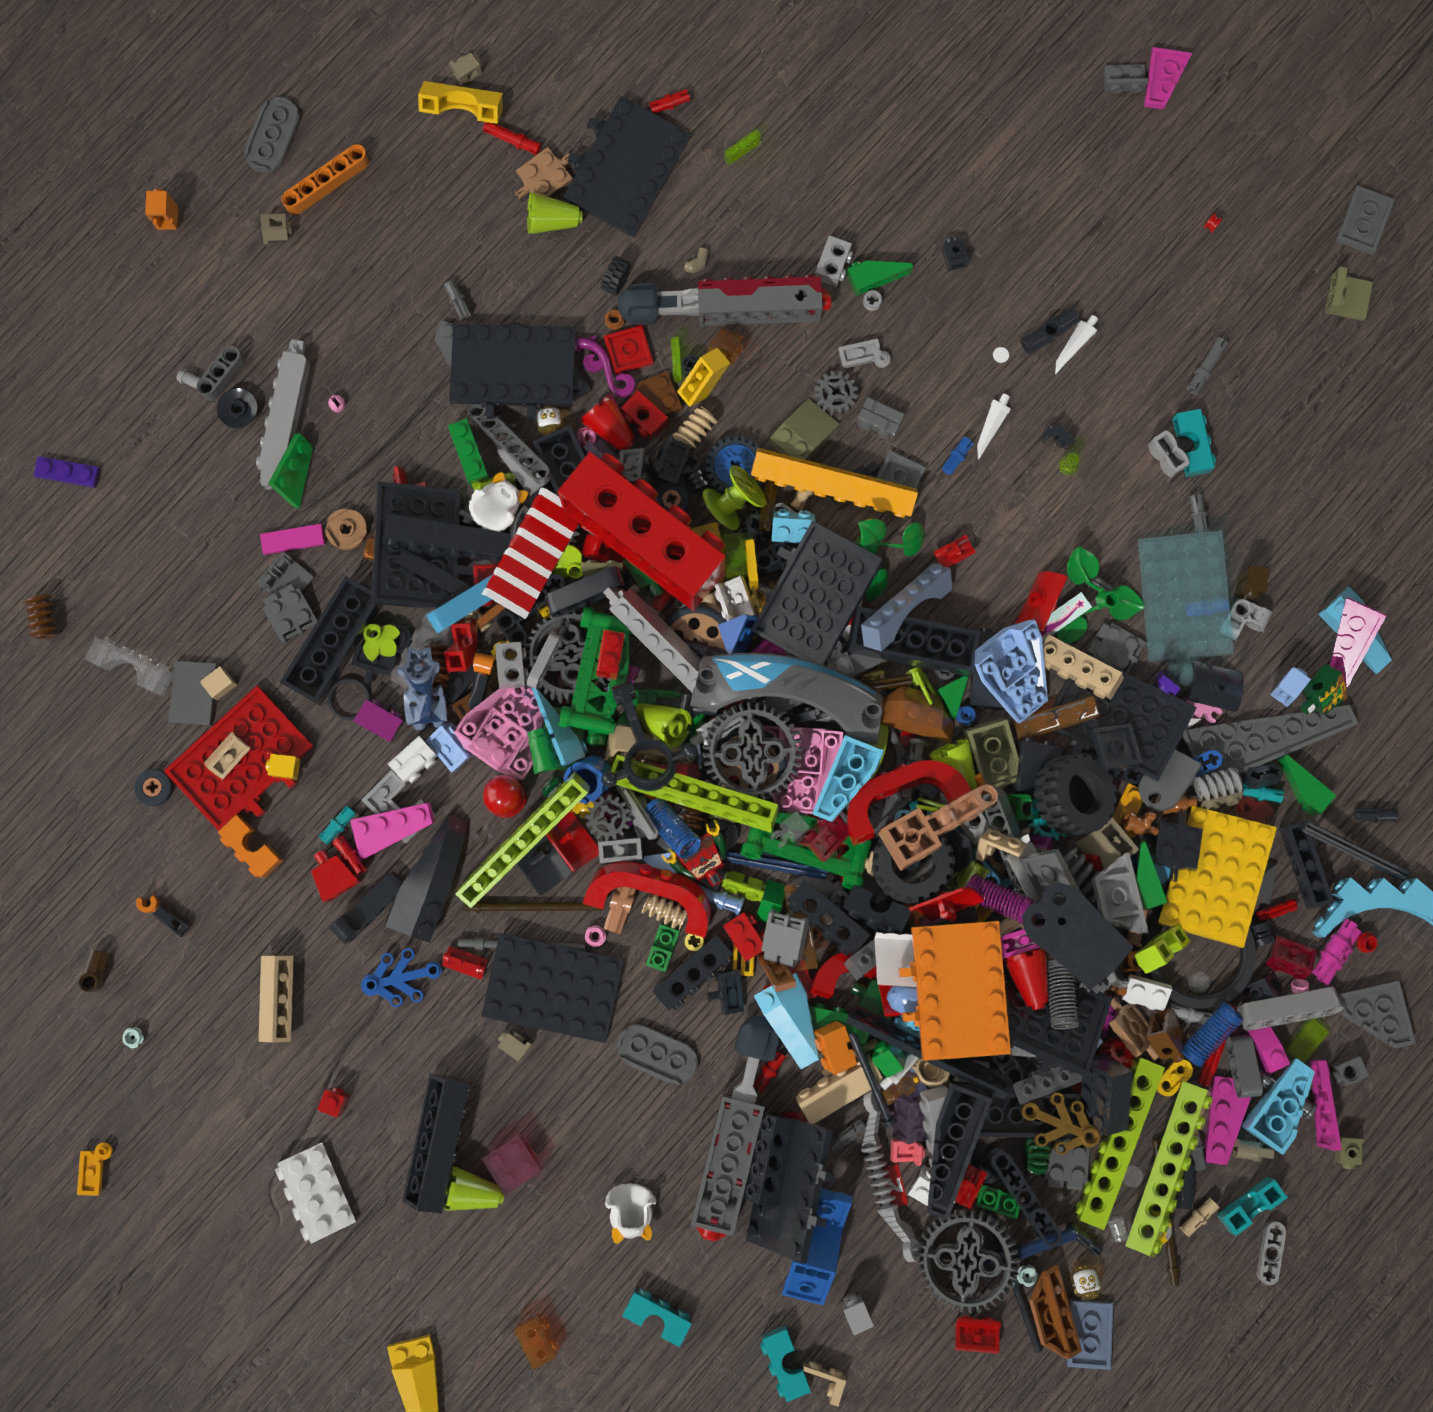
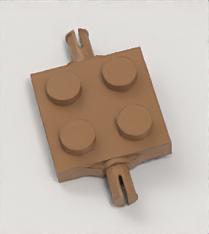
[515,147,572,199]
[1109,996,1159,1060]

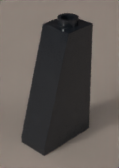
[968,628,1006,711]

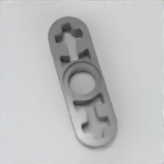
[527,632,563,689]
[1257,1220,1286,1285]

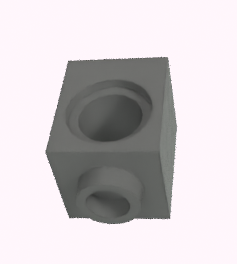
[1330,1055,1369,1086]

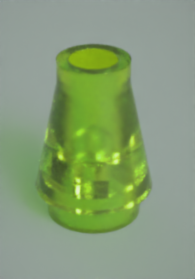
[1059,453,1079,475]

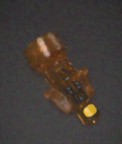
[881,1075,921,1105]

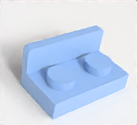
[426,722,474,773]

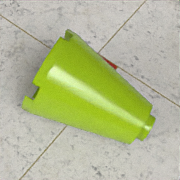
[527,193,582,234]
[635,703,691,749]
[929,738,978,790]
[444,1166,505,1211]

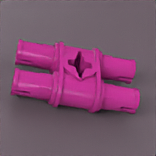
[1312,918,1362,986]

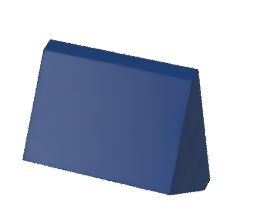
[718,614,759,654]

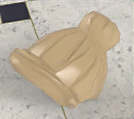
[911,1058,951,1089]

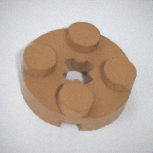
[325,509,368,551]

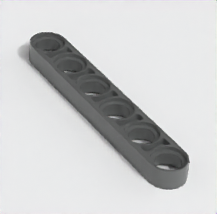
[468,404,551,485]

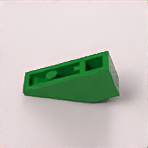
[847,261,913,297]
[1278,755,1336,816]
[1136,840,1167,911]

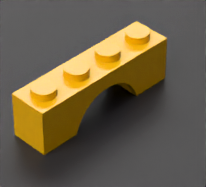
[418,81,503,124]

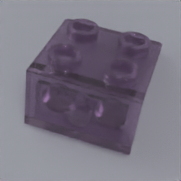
[892,1094,928,1144]

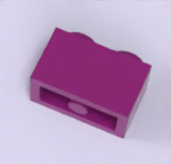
[353,699,404,743]

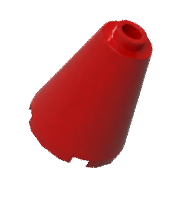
[580,393,635,451]
[1003,949,1049,1010]

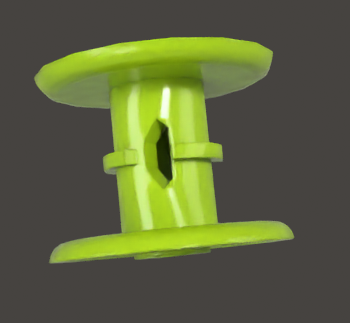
[703,465,766,530]

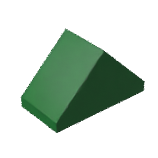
[936,676,968,719]
[756,880,787,923]

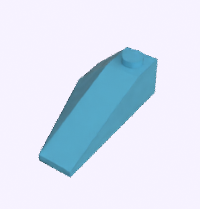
[812,736,884,822]

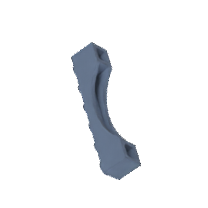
[861,564,952,651]

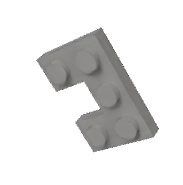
[362,770,436,844]

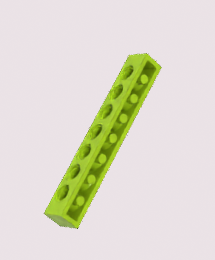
[611,755,778,833]
[456,772,590,908]
[1075,1057,1165,1230]
[1125,1081,1213,1257]

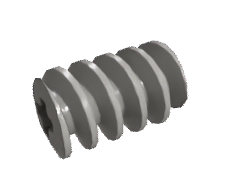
[1194,768,1242,801]

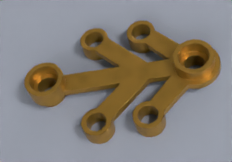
[1021,1092,1100,1155]

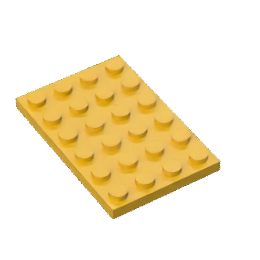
[1158,806,1277,948]

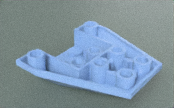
[975,619,1048,723]

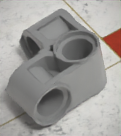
[1217,599,1272,641]

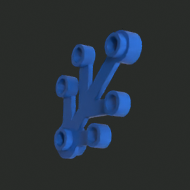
[361,948,443,1007]

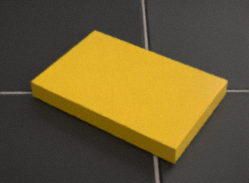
[745,539,758,593]

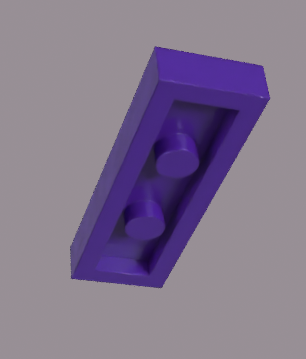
[33,456,100,488]
[1156,670,1181,695]

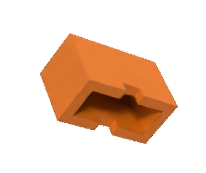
[145,189,178,230]
[814,1021,857,1075]

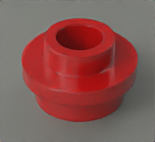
[1357,932,1377,953]

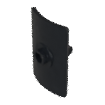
[1188,661,1243,712]
[516,835,573,896]

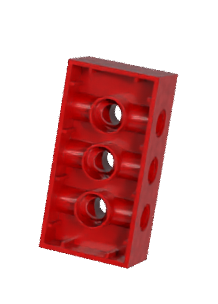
[557,452,726,612]

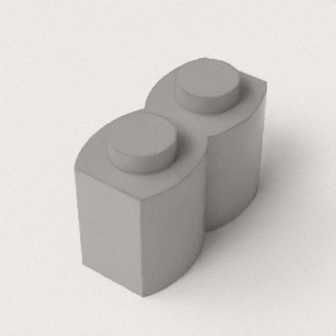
[1148,430,1189,478]

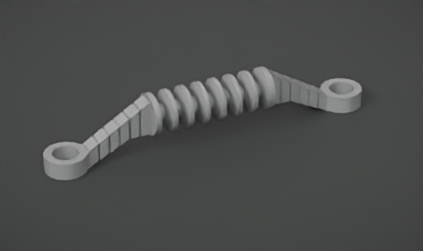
[861,1091,921,1263]

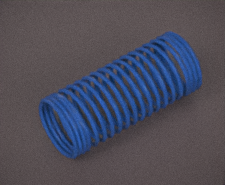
[645,798,701,858]
[1182,1002,1244,1067]

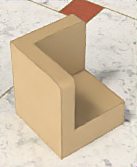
[200,666,237,700]

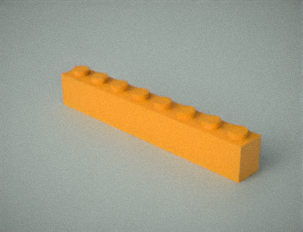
[751,448,918,518]

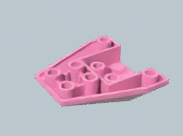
[454,677,548,780]
[760,725,844,814]

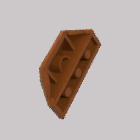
[881,686,954,743]
[1029,1265,1082,1359]

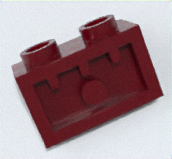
[800,816,849,862]
[1265,935,1317,980]

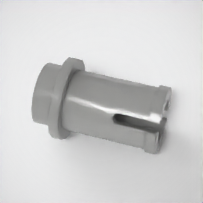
[177,369,201,389]

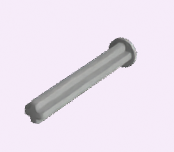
[615,785,659,840]

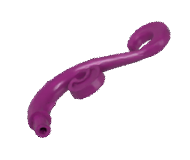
[575,336,636,397]

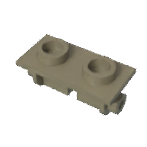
[1197,788,1244,811]

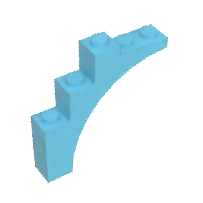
[1312,878,1433,937]

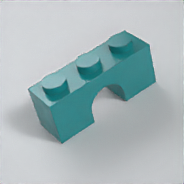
[1172,409,1216,477]
[1216,1177,1288,1236]
[622,1289,692,1347]
[760,1325,811,1402]

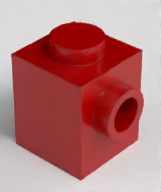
[317,1086,350,1118]

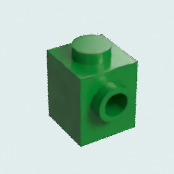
[872,1041,907,1078]

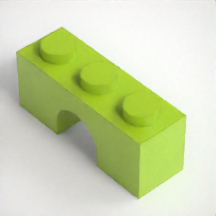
[1134,923,1191,974]

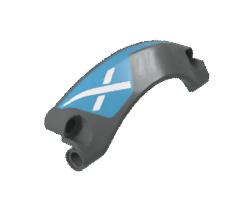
[690,653,883,745]

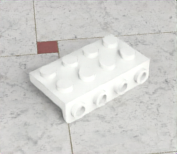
[275,1143,356,1244]

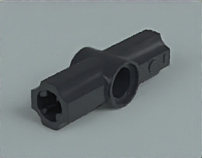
[1020,307,1081,355]

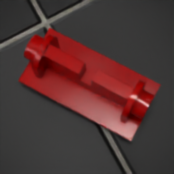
[442,946,489,980]

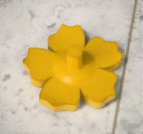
[572,801,594,819]

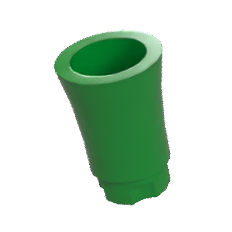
[527,727,562,774]

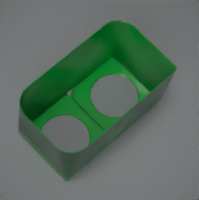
[995,795,1038,820]

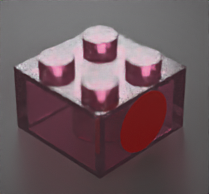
[482,1133,543,1196]

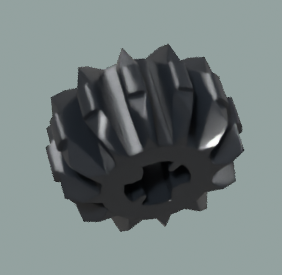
[739,508,773,544]

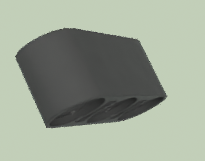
[196,346,245,401]
[1226,1034,1263,1098]

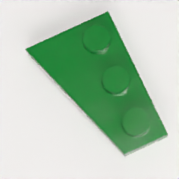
[268,434,313,508]

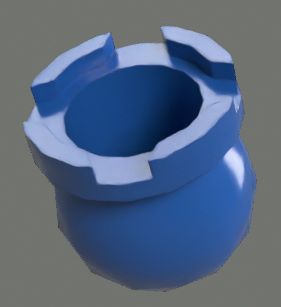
[563,756,611,803]

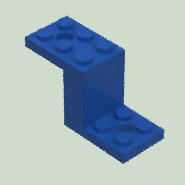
[782,1188,853,1305]

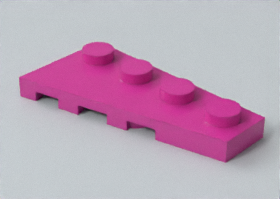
[350,802,435,860]

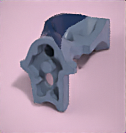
[398,647,448,730]

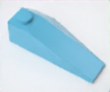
[1318,586,1392,674]
[532,688,588,767]
[754,973,820,1069]
[1241,1058,1315,1155]

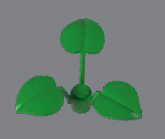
[854,519,924,602]
[1056,547,1145,644]

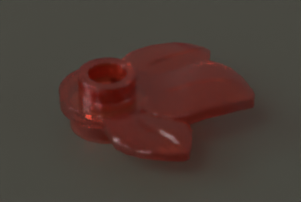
[1236,797,1274,825]

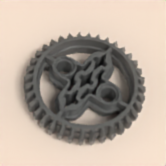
[523,610,611,704]
[703,702,803,800]
[917,1208,1019,1313]

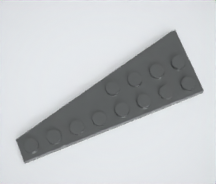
[1182,705,1358,778]

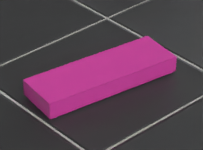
[260,524,325,555]

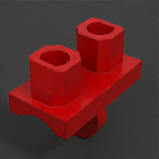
[933,535,976,568]
[955,1164,988,1209]

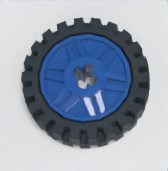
[705,436,762,495]

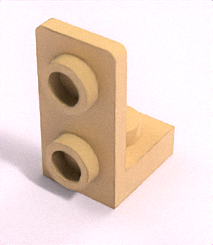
[975,828,1027,862]
[803,1361,846,1407]

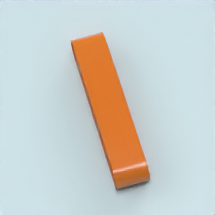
[282,144,369,215]

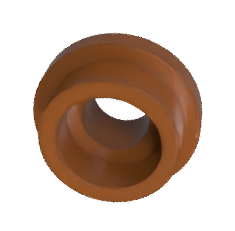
[604,310,625,330]

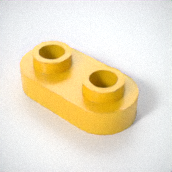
[1157,1059,1193,1096]

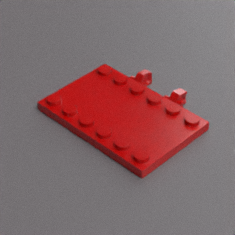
[164,686,314,831]

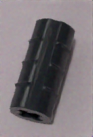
[1175,1165,1196,1210]

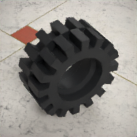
[600,256,631,296]

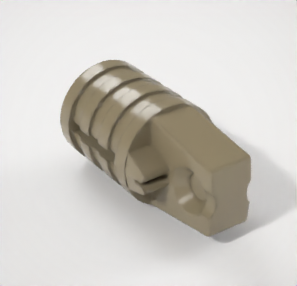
[1232,1138,1274,1162]

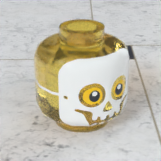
[536,406,564,435]
[1070,1266,1102,1300]

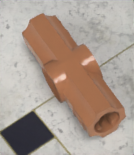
[604,887,636,934]

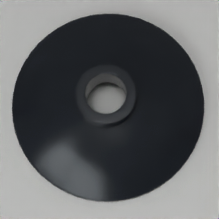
[217,388,258,429]

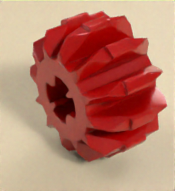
[1098,1036,1135,1068]

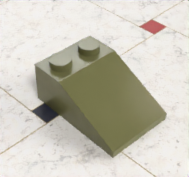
[769,398,839,461]
[963,717,1019,788]

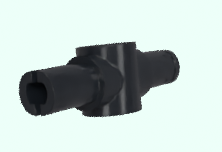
[656,694,720,718]

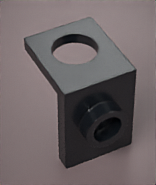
[1242,972,1283,1003]

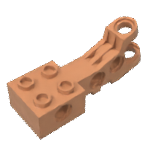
[878,784,998,871]

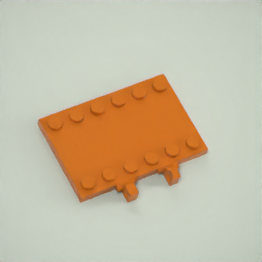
[898,921,1011,1061]

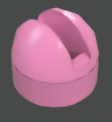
[328,395,346,412]
[1291,979,1309,994]

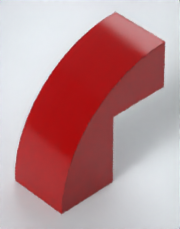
[444,618,478,672]

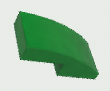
[646,923,680,972]
[976,1185,1022,1220]

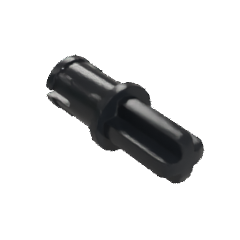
[1354,807,1398,823]

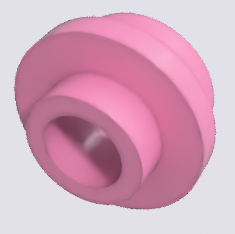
[576,427,596,448]
[585,925,606,947]

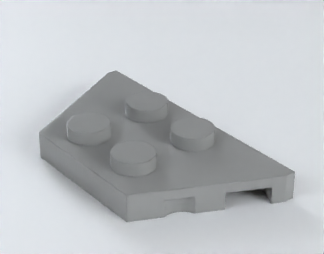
[1092,853,1149,935]

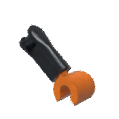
[468,653,496,710]
[136,895,191,937]

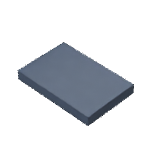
[1066,1299,1113,1370]

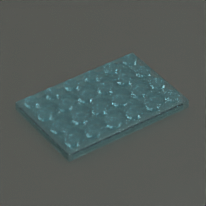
[1138,531,1234,662]

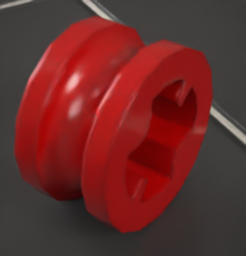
[1204,213,1223,233]

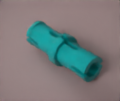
[1242,782,1284,803]
[318,805,356,845]

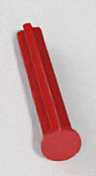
[1199,1004,1237,1087]

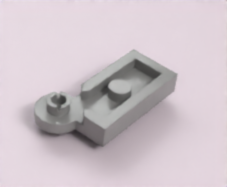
[838,339,890,369]

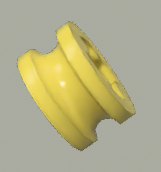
[685,934,704,951]

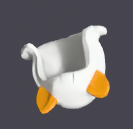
[469,472,528,532]
[605,1183,657,1243]

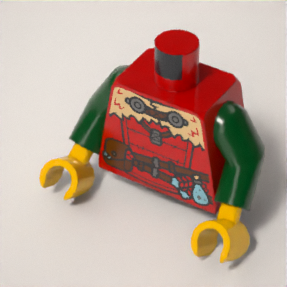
[661,820,726,887]

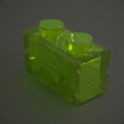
[722,533,747,580]

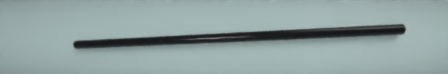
[969,1154,1043,1353]

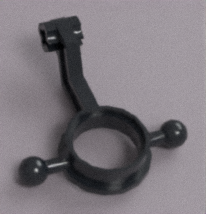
[601,681,698,791]

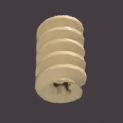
[673,406,717,449]
[641,893,687,931]

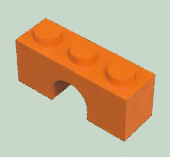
[218,815,284,878]

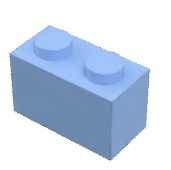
[1270,667,1311,707]

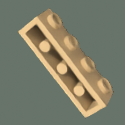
[1043,635,1124,699]
[259,956,293,1043]
[795,1054,884,1124]

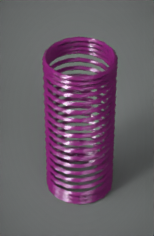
[966,874,1034,924]

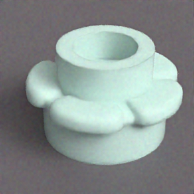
[122,1027,144,1048]
[1017,1265,1038,1287]

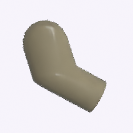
[684,248,709,274]

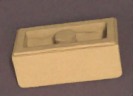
[204,732,250,780]

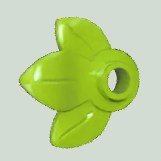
[550,544,584,579]
[363,624,400,661]

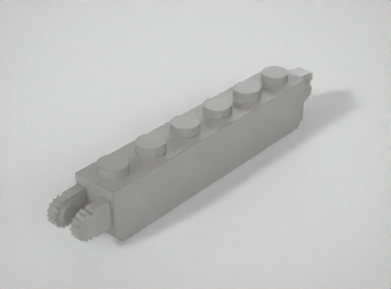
[256,339,311,491]
[603,586,701,693]

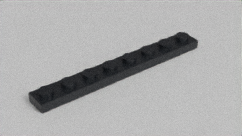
[846,1004,1013,1100]

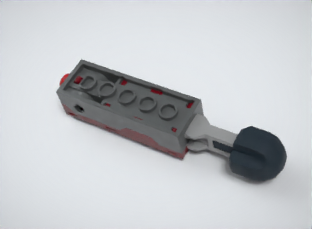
[617,274,831,326]
[691,1015,780,1241]

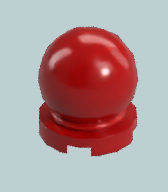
[483,775,527,818]

